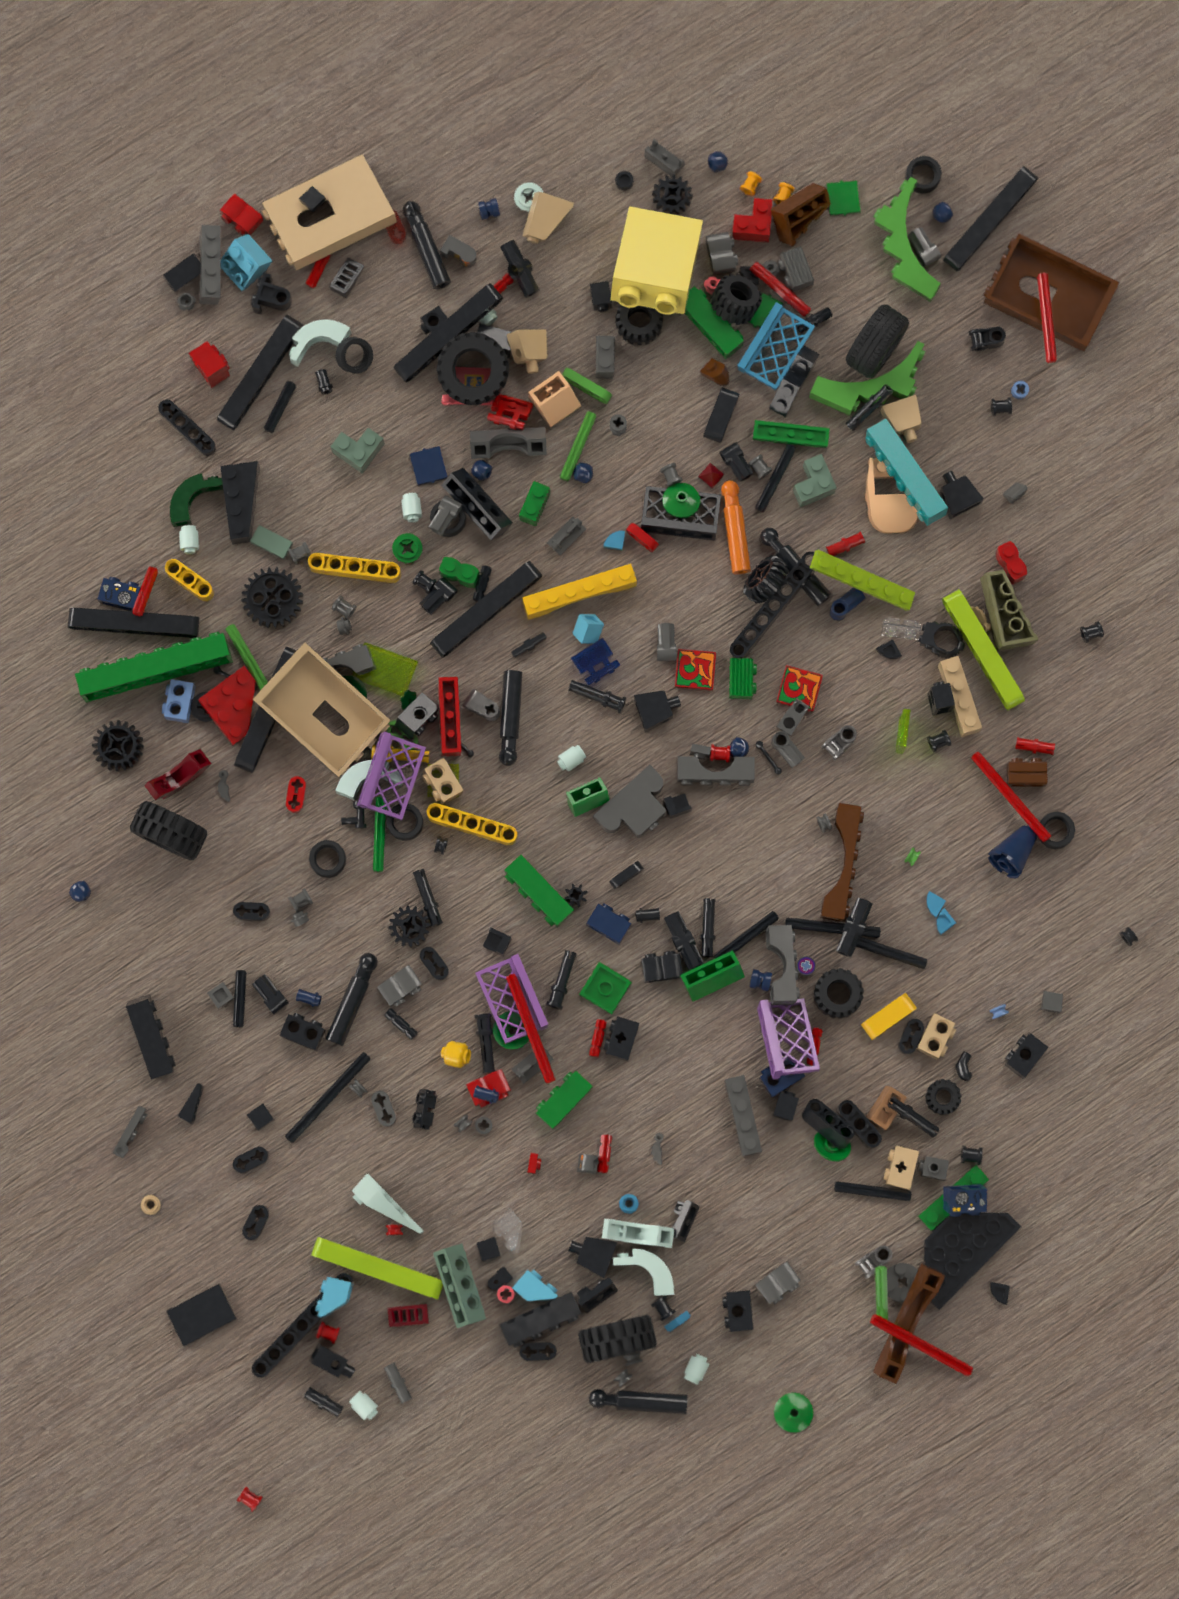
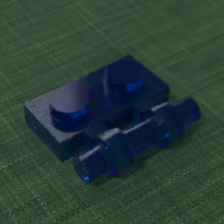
[571,638,620,686]

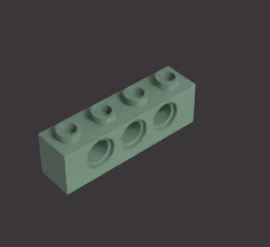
[433,1243,486,1328]

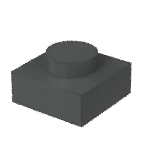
[690,744,711,760]
[207,982,234,1009]

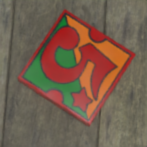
[675,649,716,691]
[776,665,823,712]

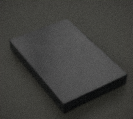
[166,1284,237,1346]

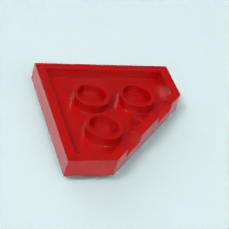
[198,666,256,746]

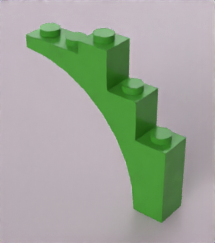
[873,177,941,302]
[809,341,926,416]

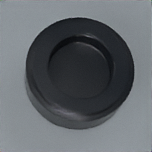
[615,171,634,191]

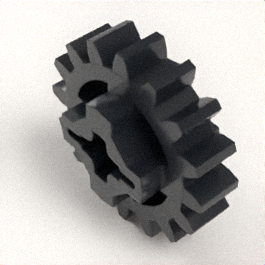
[652,174,693,215]
[388,905,431,948]

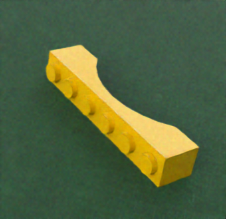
[522,564,637,620]

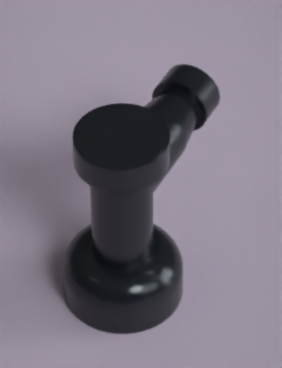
[341,801,367,829]

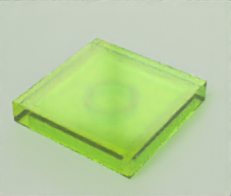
[895,709,911,754]

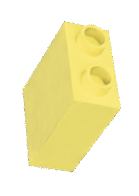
[610,206,703,315]

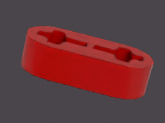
[625,523,659,553]
[286,776,306,813]

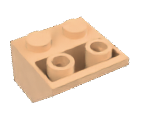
[528,371,581,428]

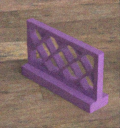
[357,732,426,820]
[475,954,548,1044]
[757,998,820,1079]

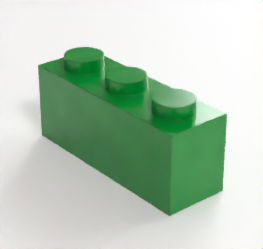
[680,950,745,1002]
[536,1071,593,1130]

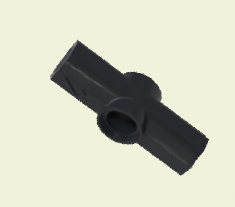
[500,240,540,298]
[836,898,873,957]
[664,911,704,970]

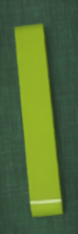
[942,589,1025,711]
[311,1237,443,1300]

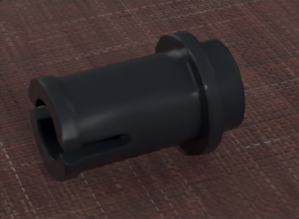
[315,369,333,395]
[635,908,660,923]

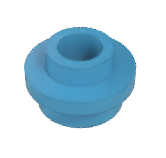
[619,1194,639,1214]

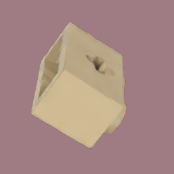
[883,1146,919,1190]

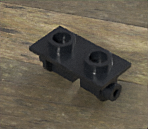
[412,1089,437,1130]

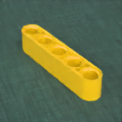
[308,553,401,583]
[427,803,518,846]

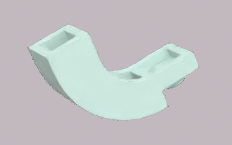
[289,320,351,367]
[335,760,403,800]
[602,1218,674,1248]
[613,1249,674,1296]

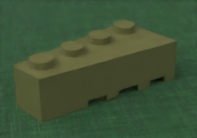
[980,570,1039,651]

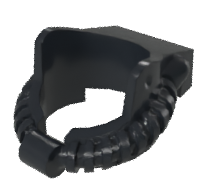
[918,621,965,659]

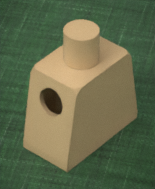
[507,330,547,374]
[881,395,921,443]

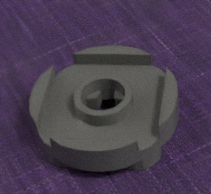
[887,1263,918,1302]

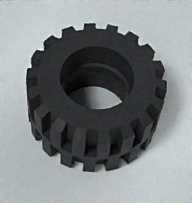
[710,274,762,325]
[616,304,663,345]
[814,968,864,1019]

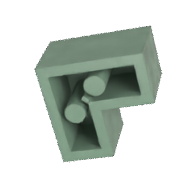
[330,428,385,474]
[793,454,837,508]

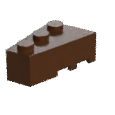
[770,183,831,247]

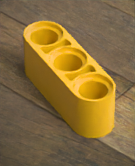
[165,559,214,601]
[861,992,917,1040]

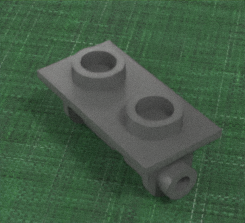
[547,516,586,556]
[512,1048,554,1084]

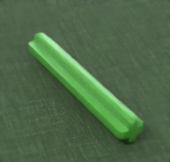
[560,411,596,482]
[226,624,268,690]

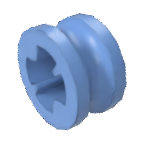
[1011,381,1029,399]
[989,1004,1009,1019]

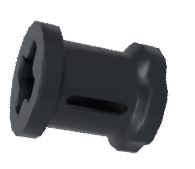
[991,397,1012,416]
[412,570,437,594]
[1080,621,1104,643]
[927,730,951,753]
[961,1146,983,1165]
[651,1296,676,1321]

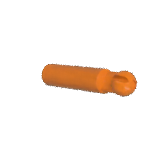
[721,480,751,575]

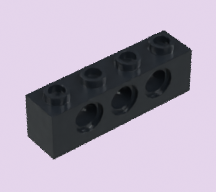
[442,468,513,540]

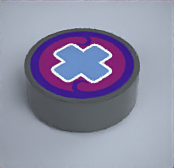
[796,956,816,976]

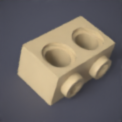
[422,758,463,805]
[916,1013,956,1060]

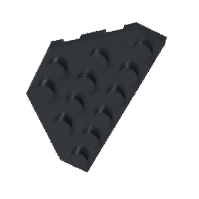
[924,1212,1022,1310]

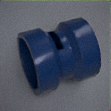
[478,198,500,220]
[749,969,772,992]

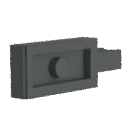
[112,1106,148,1158]

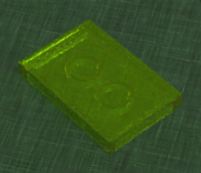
[352,642,418,697]

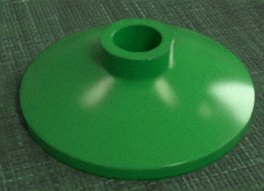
[663,483,700,518]
[493,1011,529,1050]
[814,1132,851,1162]
[774,1393,813,1433]

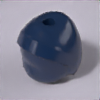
[708,151,728,172]
[932,201,953,223]
[471,459,492,481]
[573,463,593,483]
[730,737,749,758]
[69,881,91,902]

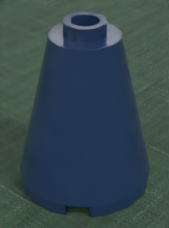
[988,825,1037,879]

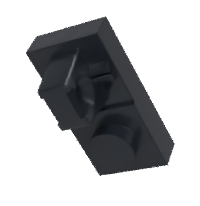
[672,1200,700,1242]
[577,1277,619,1313]

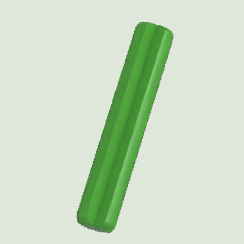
[875,1266,888,1320]

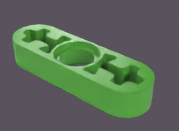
[562,368,612,404]

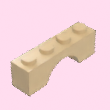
[938,656,982,737]

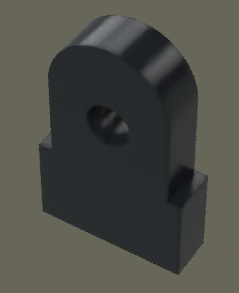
[488,1266,513,1290]

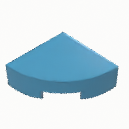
[604,531,625,550]
[926,891,946,918]
[936,908,956,935]
[664,1311,690,1332]

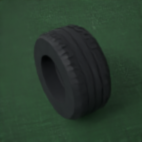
[845,305,909,378]

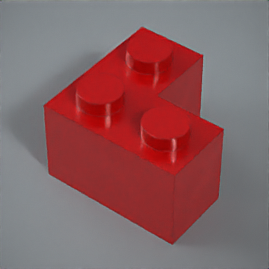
[732,198,773,242]
[189,341,230,388]

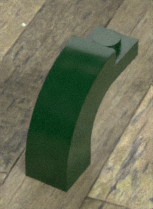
[170,473,223,527]

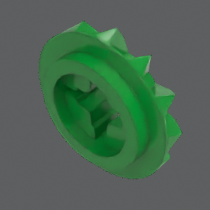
[392,533,423,564]

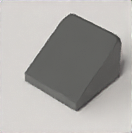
[1003,482,1028,504]
[1041,991,1063,1013]

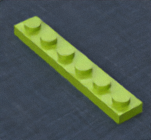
[810,550,916,611]

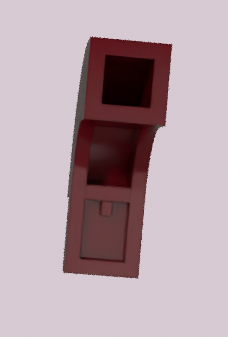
[144,749,212,801]

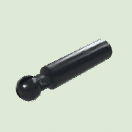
[403,201,451,290]
[760,528,832,607]
[499,670,522,766]
[325,953,378,1046]
[589,1389,688,1414]

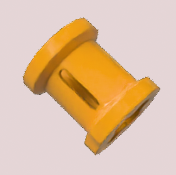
[739,171,762,196]
[773,182,795,205]

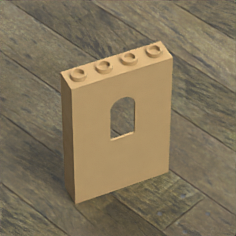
[262,154,397,271]
[253,642,390,777]

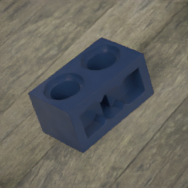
[759,1056,805,1098]

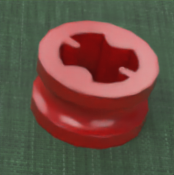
[386,1225,403,1235]

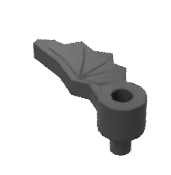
[217,770,230,802]
[651,1133,664,1165]

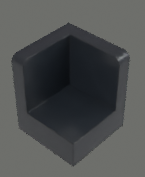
[663,794,692,819]
[483,927,512,956]

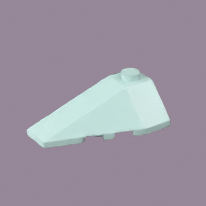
[352,1173,424,1234]

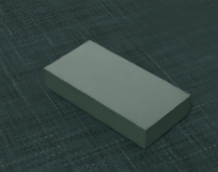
[250,525,293,560]

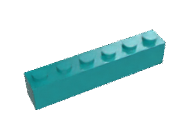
[865,419,948,526]

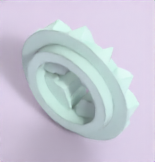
[514,183,543,212]

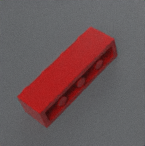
[438,677,461,757]

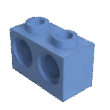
[162,679,196,724]

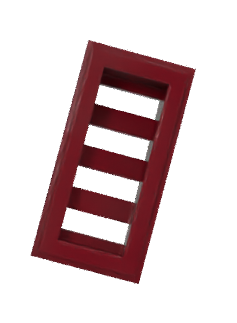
[388,1304,429,1327]

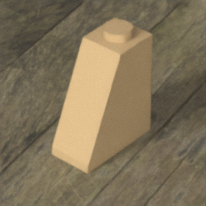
[523,191,574,244]

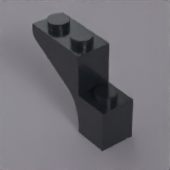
[769,345,820,417]

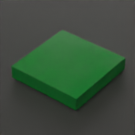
[579,962,632,1015]

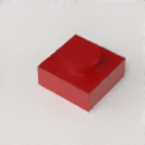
[527,1153,542,1174]

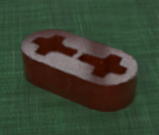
[385,209,406,244]

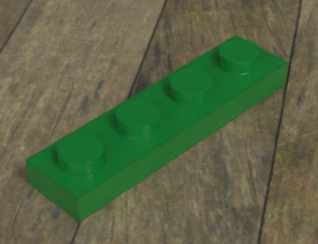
[753,420,830,448]
[918,1165,990,1231]

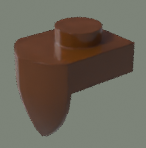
[700,358,730,386]

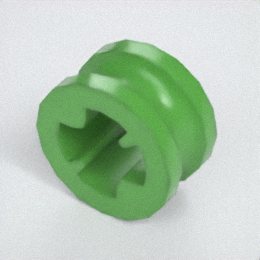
[904,847,921,866]

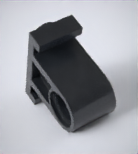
[251,272,292,314]

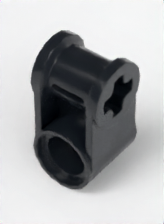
[968,327,1006,352]

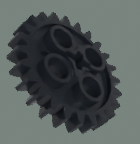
[241,567,303,629]

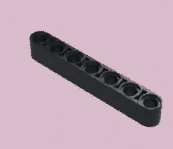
[943,166,1039,272]
[393,283,503,383]
[217,315,303,431]
[730,551,815,658]
[430,561,542,658]
[67,608,200,638]
[234,646,297,773]
[252,1273,354,1378]

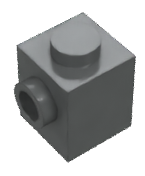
[918,1156,949,1181]

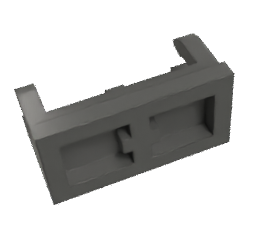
[644,139,685,177]

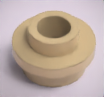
[141,1195,161,1215]

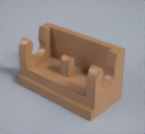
[866,1086,907,1130]

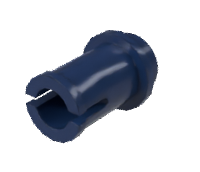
[296,989,322,1008]
[473,1086,499,1104]

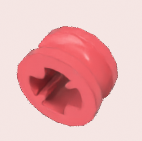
[497,1285,515,1303]

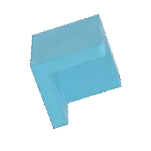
[573,614,604,644]

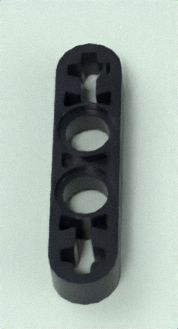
[158,399,216,456]

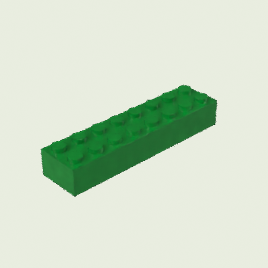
[75,632,233,703]

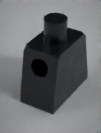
[940,471,984,519]
[634,691,681,733]
[568,1237,617,1278]
[309,1343,356,1378]

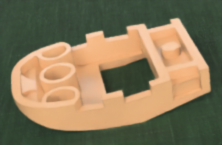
[865,457,918,533]

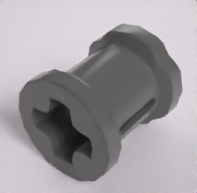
[610,414,627,436]
[748,455,772,480]
[660,463,683,487]
[288,542,311,565]
[331,596,357,620]
[288,888,313,913]

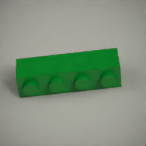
[684,286,744,360]
[504,855,574,928]

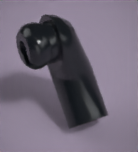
[955,1051,972,1081]

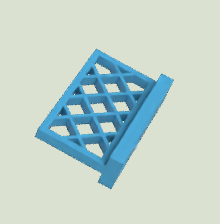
[738,302,815,390]

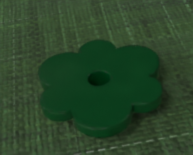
[400,690,417,710]

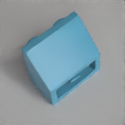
[220,234,273,291]
[513,1270,558,1301]
[316,1277,354,1317]

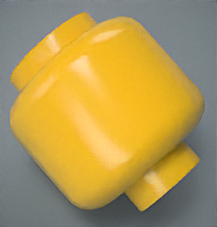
[441,1041,471,1068]

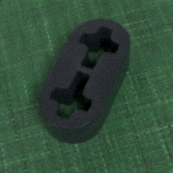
[609,861,644,890]
[233,902,270,921]
[420,947,449,980]
[898,1019,924,1055]
[233,1147,269,1173]
[242,1205,269,1241]
[519,1342,557,1361]

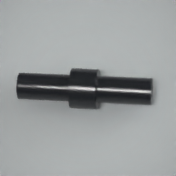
[511,632,547,658]

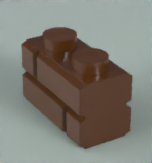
[1006,758,1048,787]

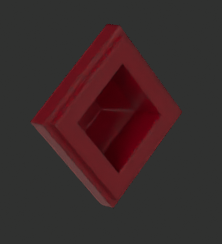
[698,463,725,489]

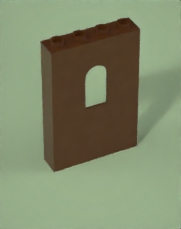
[983,233,1120,352]

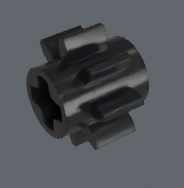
[564,884,588,908]

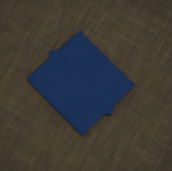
[409,446,448,485]

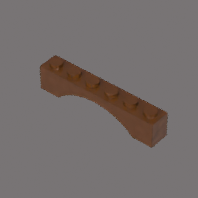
[820,803,864,922]
[873,1263,945,1384]

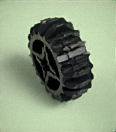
[743,555,788,604]
[92,720,144,772]

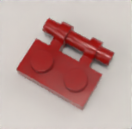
[487,394,533,430]

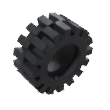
[925,1079,962,1115]

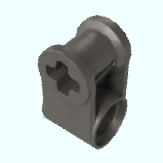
[462,689,500,721]
[821,725,857,761]
[855,1246,892,1279]

